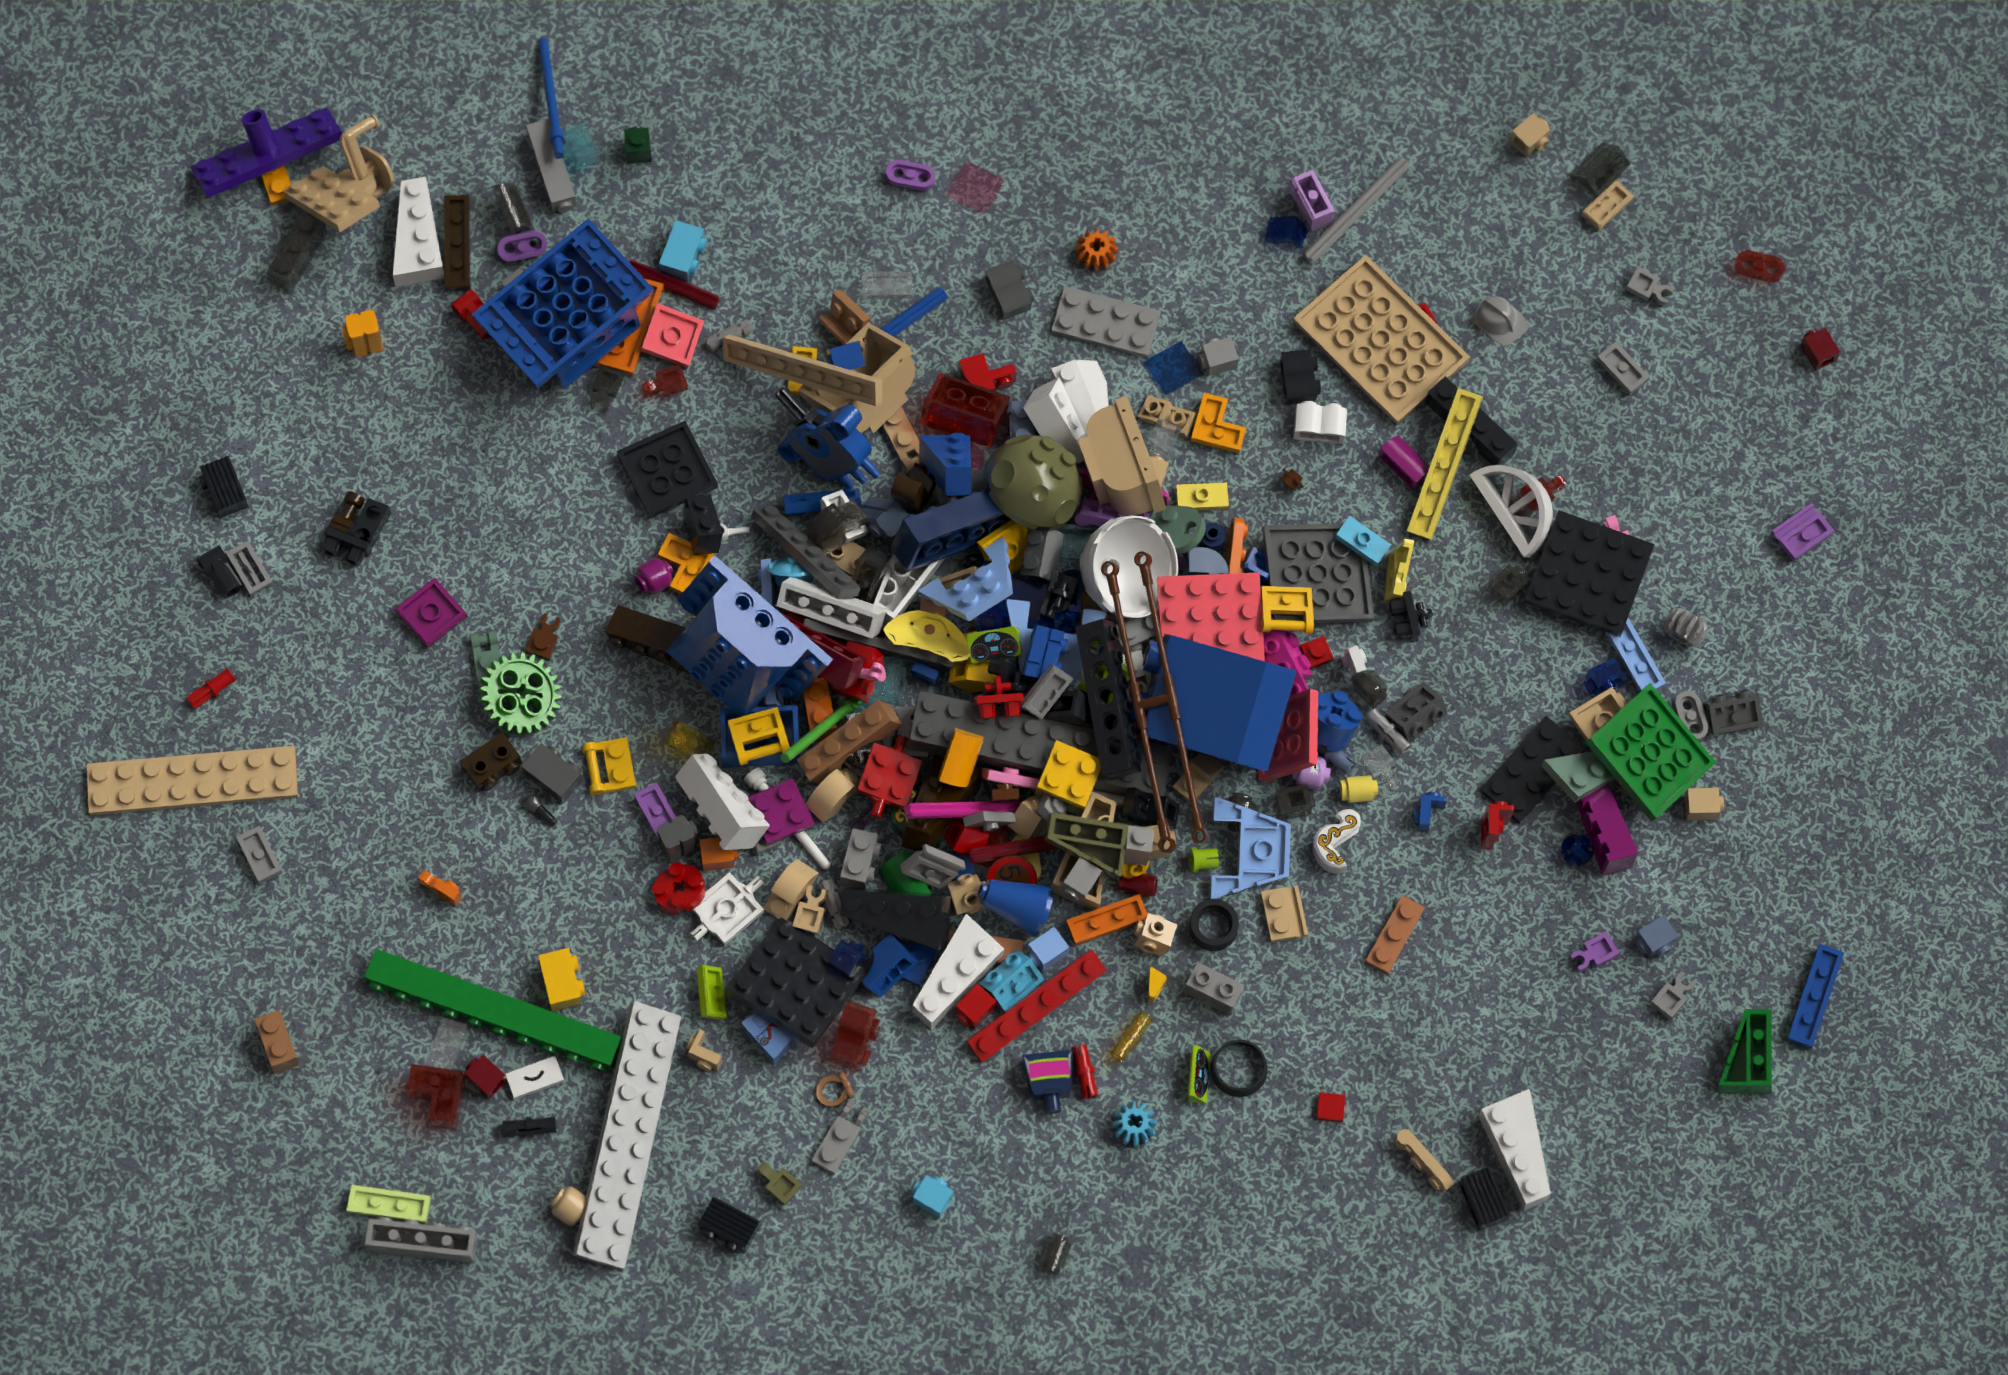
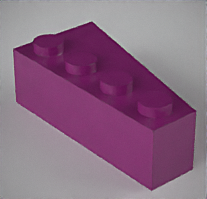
[1575,783,1638,877]

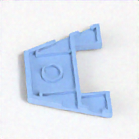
[918,537,1013,621]
[1006,599,1107,686]
[1209,797,1291,899]

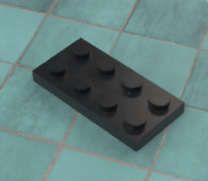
[1480,716,1586,824]

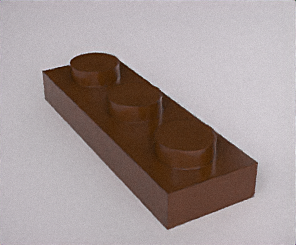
[990,784,1019,802]

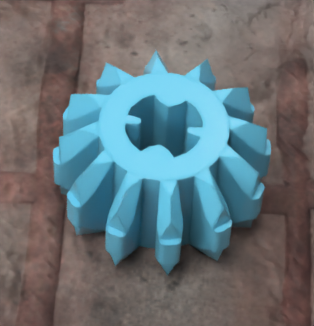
[1112,1101,1157,1147]

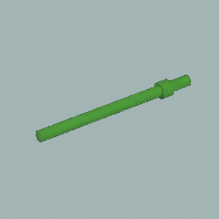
[780,698,862,763]

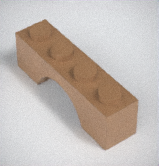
[797,700,902,784]

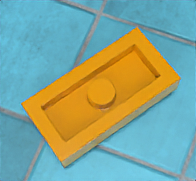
[261,165,291,205]

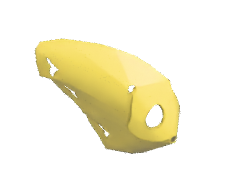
[884,610,970,662]

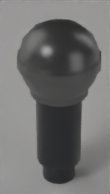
[524,794,558,827]

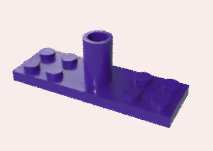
[190,107,342,198]

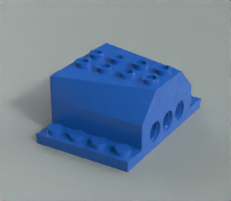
[472,218,654,389]
[666,555,833,717]

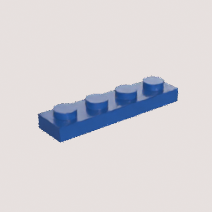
[1786,944,1844,1049]

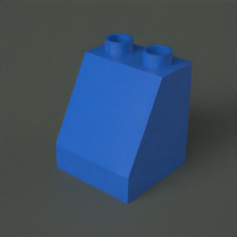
[1131,634,1297,772]

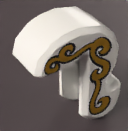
[1312,809,1361,874]

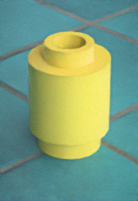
[1340,775,1378,803]

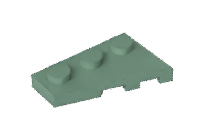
[1541,752,1615,803]

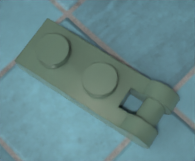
[470,630,506,704]

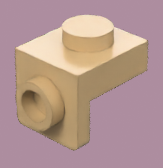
[687,1030,722,1072]

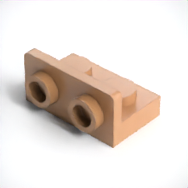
[819,289,871,345]

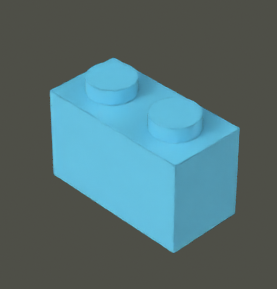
[659,220,707,282]

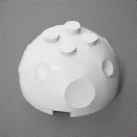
[1080,515,1178,618]

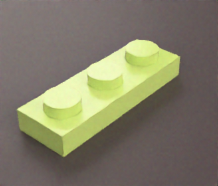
[347,1185,431,1224]

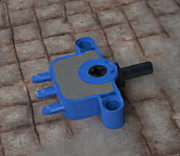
[775,386,880,489]

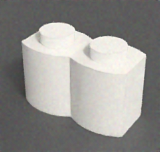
[1293,401,1347,444]

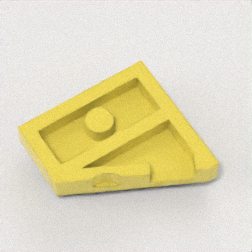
[1384,539,1414,602]

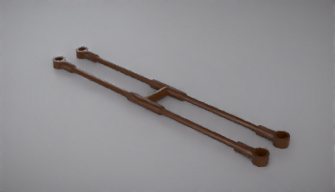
[1101,551,1210,853]

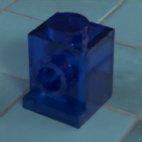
[1584,657,1627,696]

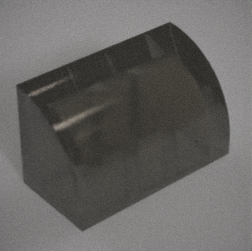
[1569,143,1631,197]
[493,183,535,235]

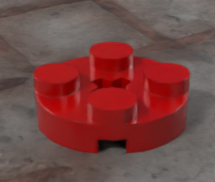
[652,862,706,914]

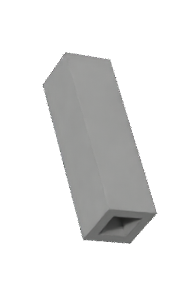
[526,119,577,213]

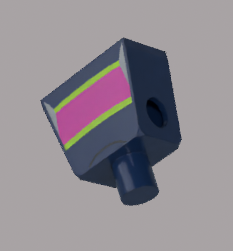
[1022,1050,1073,1114]

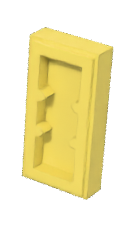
[1176,483,1229,511]

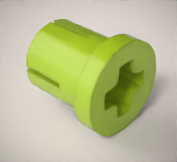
[1189,847,1219,873]

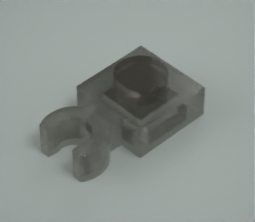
[590,366,624,413]

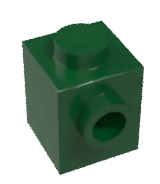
[624,126,652,164]

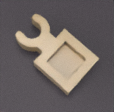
[793,885,827,935]

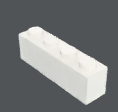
[776,577,887,638]

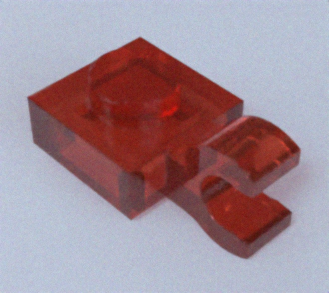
[642,364,688,399]
[1520,475,1566,512]

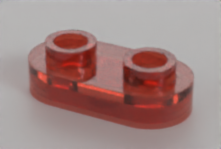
[1735,250,1785,283]

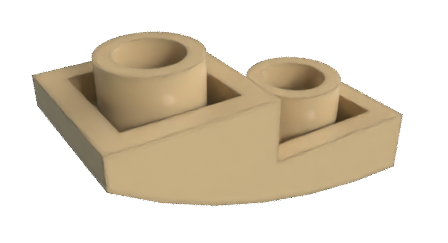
[1138,395,1197,438]

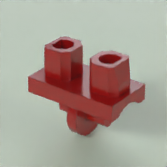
[974,676,1024,719]

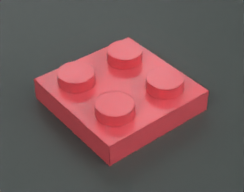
[640,303,704,368]

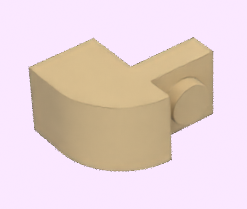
[806,768,860,822]
[764,859,819,920]

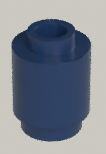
[1199,523,1225,553]

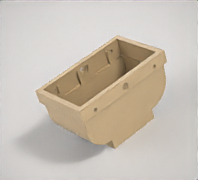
[798,322,915,433]
[1078,395,1166,516]

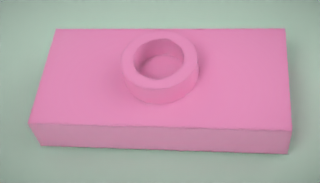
[981,767,1039,789]

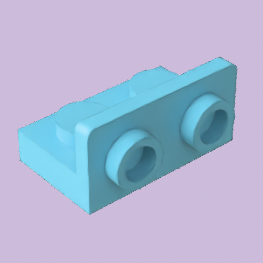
[980,950,1044,1012]

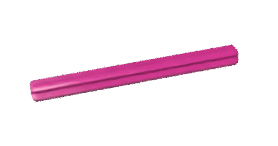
[904,801,1021,819]

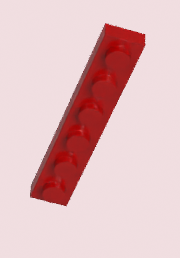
[966,949,1107,1062]

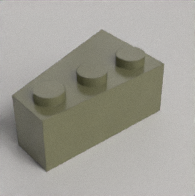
[1044,812,1129,879]

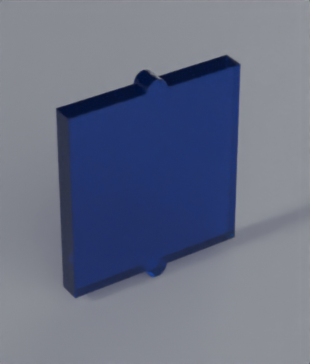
[1144,341,1203,396]

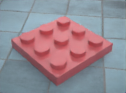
[1258,689,1318,782]

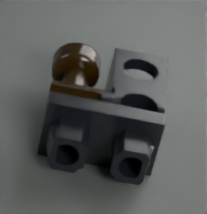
[323,491,391,566]

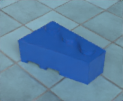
[919,433,971,495]

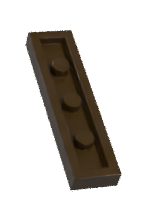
[444,195,471,291]

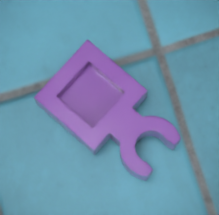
[1569,932,1620,972]

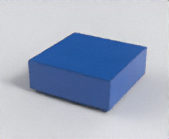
[912,662,939,687]

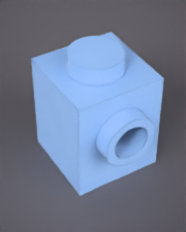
[1027,927,1069,972]

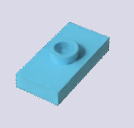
[1334,516,1391,566]

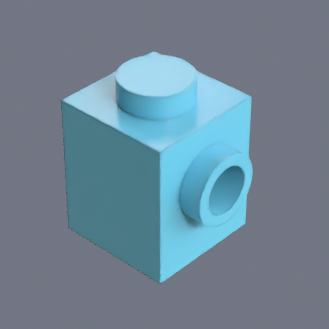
[911,1175,954,1219]

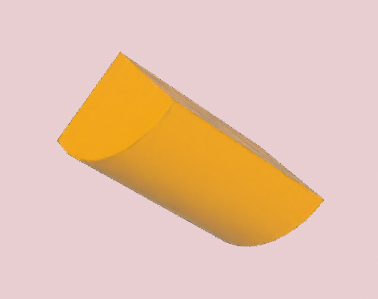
[938,728,984,787]

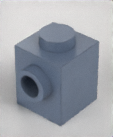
[1635,915,1679,959]

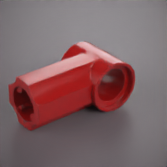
[450,289,490,340]

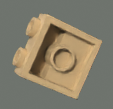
[1568,687,1626,741]

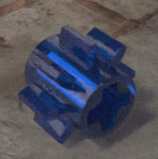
[1561,834,1594,866]

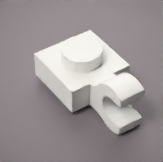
[1340,645,1367,673]

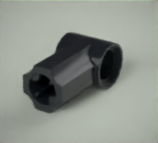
[197,545,243,599]

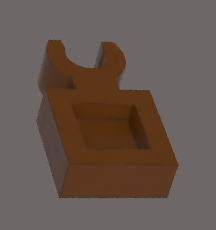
[525,613,560,661]

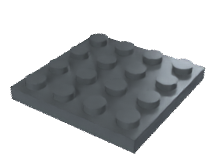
[1262,523,1374,623]

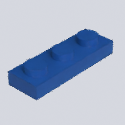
[783,488,861,516]

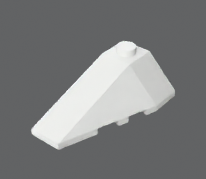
[1050,360,1109,435]

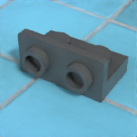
[1384,682,1447,743]
[1703,689,1764,735]

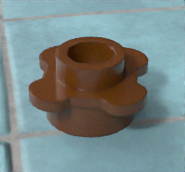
[1280,468,1304,491]

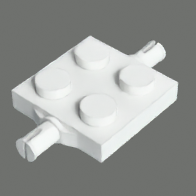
[690,872,764,945]

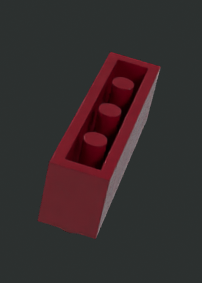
[780,612,866,690]

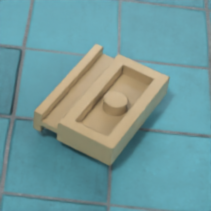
[1260,885,1308,943]

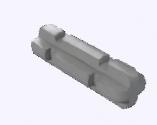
[705,319,753,351]
[819,879,850,929]

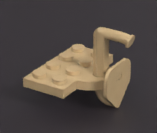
[283,114,395,232]

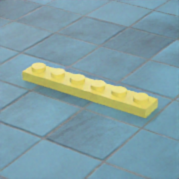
[1407,388,1483,540]

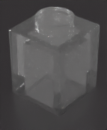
[1146,418,1182,462]

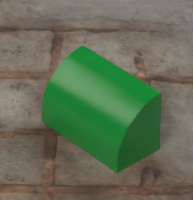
[878,850,931,894]

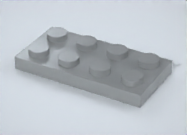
[1051,286,1161,358]

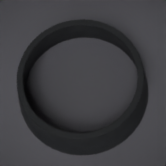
[1210,1039,1268,1097]

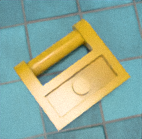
[1261,586,1314,634]
[728,707,790,766]
[581,737,636,796]

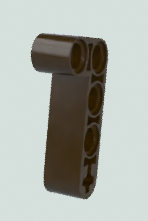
[891,462,936,514]

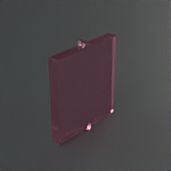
[947,161,1005,214]

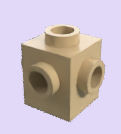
[947,874,985,915]
[1133,913,1177,957]

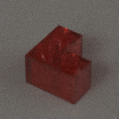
[830,1000,880,1072]
[407,1064,466,1130]

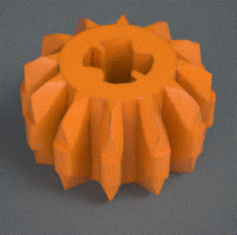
[1075,228,1118,272]

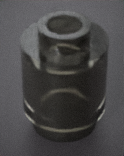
[1038,1233,1071,1275]

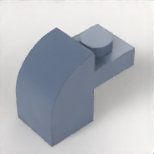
[1183,547,1229,576]

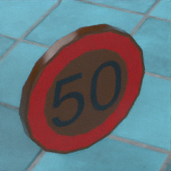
[986,854,1037,884]

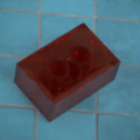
[919,373,1011,448]

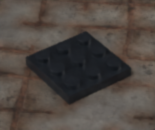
[617,420,718,519]

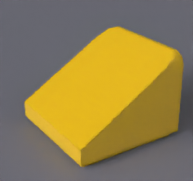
[1148,967,1167,1003]

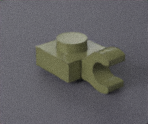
[756,1161,803,1206]

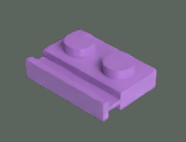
[1771,503,1834,562]

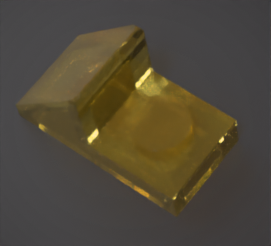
[665,720,715,760]

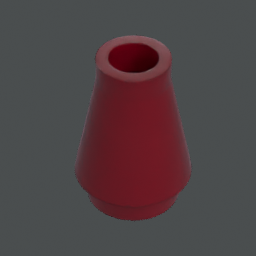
[1118,873,1158,898]

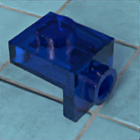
[1265,216,1307,249]
[828,939,868,975]

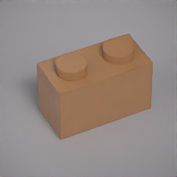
[255,1010,300,1074]

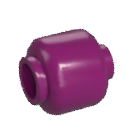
[634,557,674,596]

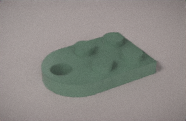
[1150,506,1206,554]

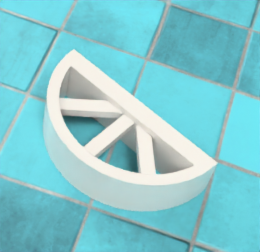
[1470,465,1553,559]

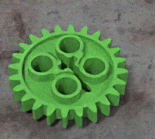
[478,652,562,736]

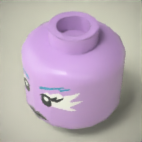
[1292,757,1331,791]

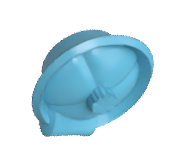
[767,556,816,586]

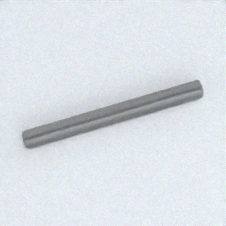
[1303,157,1409,264]

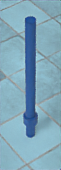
[538,38,564,159]

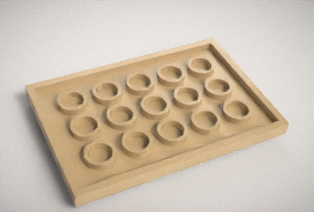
[1293,255,1470,425]

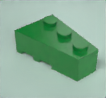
[1718,1009,1772,1094]

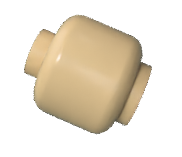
[550,1186,586,1226]

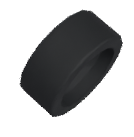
[1189,899,1239,951]

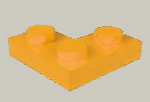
[1191,393,1246,454]
[658,533,715,594]

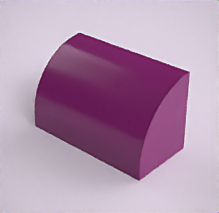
[1378,435,1430,491]

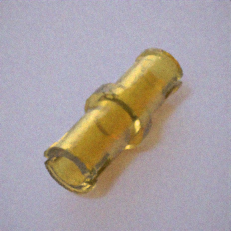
[1110,1011,1153,1062]

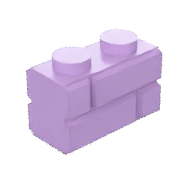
[1289,170,1335,231]

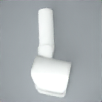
[720,523,750,542]

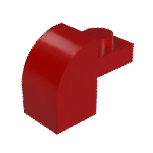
[959,353,1017,399]

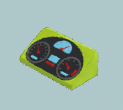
[966,626,1022,664]
[1187,1045,1210,1103]

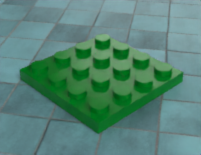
[1585,683,1716,822]

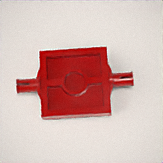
[856,735,922,819]

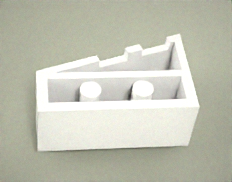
[1023,377,1087,464]

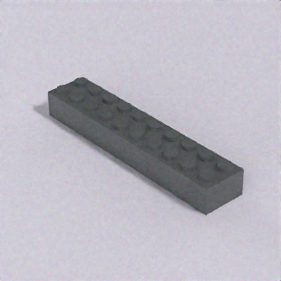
[906,690,1172,797]

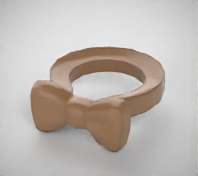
[816,1072,855,1107]

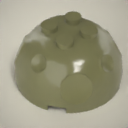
[983,435,1083,531]

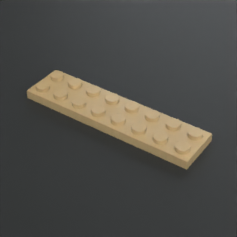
[87,746,298,816]

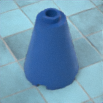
[977,879,1053,937]

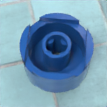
[1317,691,1362,751]

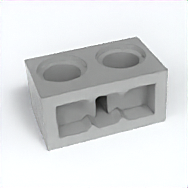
[1184,962,1245,1015]

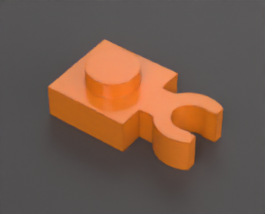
[418,870,462,907]

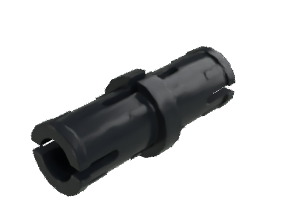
[502,1116,557,1138]

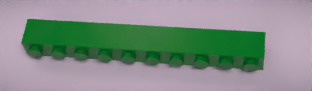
[364,949,622,1073]

